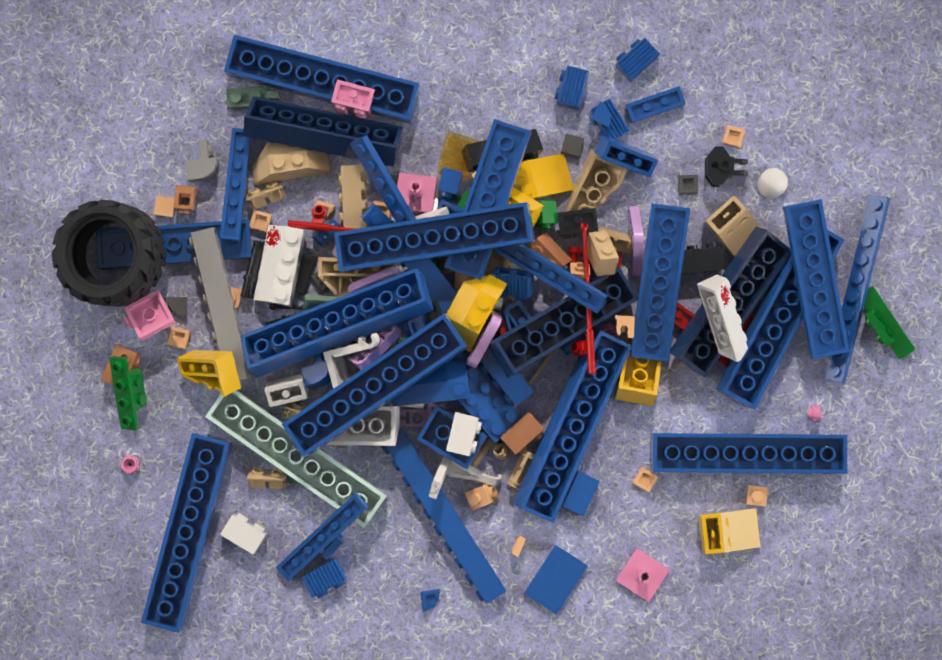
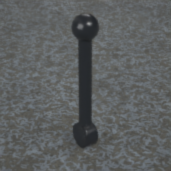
[269,303,303,310]

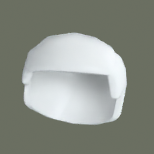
[757,168,788,199]

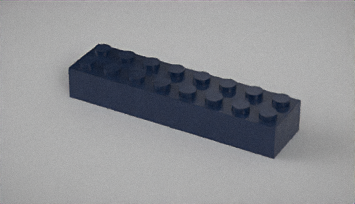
[243,96,403,167]
[670,227,791,378]
[488,267,638,378]

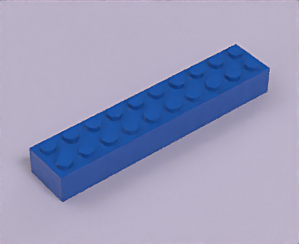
[224,35,420,124]
[334,202,535,272]
[715,230,844,409]
[240,268,434,377]
[282,314,469,457]
[513,328,632,523]
[141,433,232,633]
[651,433,848,474]

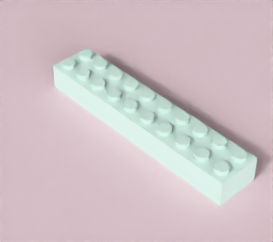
[205,390,387,528]

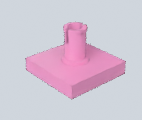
[397,173,437,214]
[124,290,176,341]
[616,548,669,602]

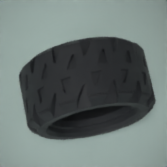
[51,199,166,307]

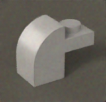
[186,139,219,183]

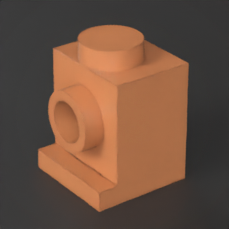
[174,185,198,215]

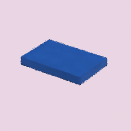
[524,544,588,615]

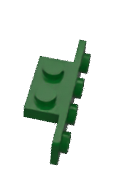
[864,286,915,359]
[109,356,147,430]

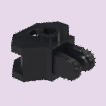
[704,146,748,187]

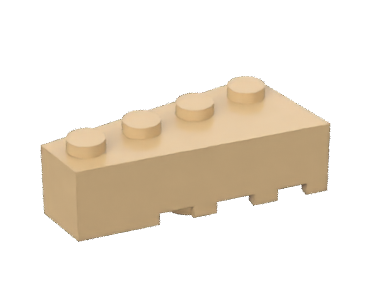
[339,165,368,229]

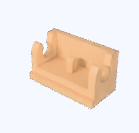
[614,315,635,340]

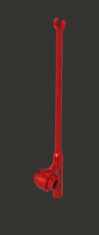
[288,205,357,232]
[571,223,596,375]

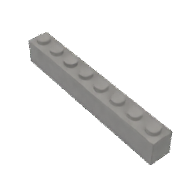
[189,227,252,380]

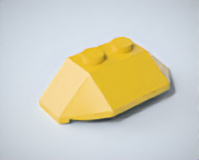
[446,275,507,353]

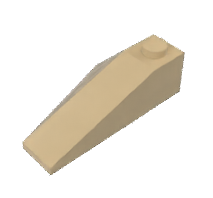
[564,149,628,212]

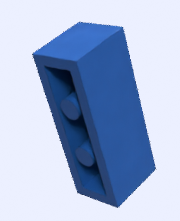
[594,135,659,177]

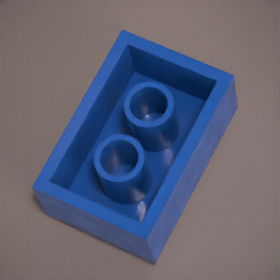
[417,406,488,469]

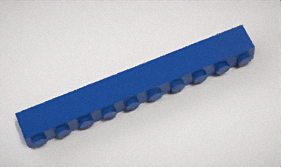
[400,259,534,406]
[381,427,506,603]

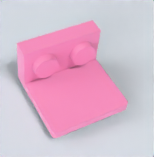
[331,80,375,119]

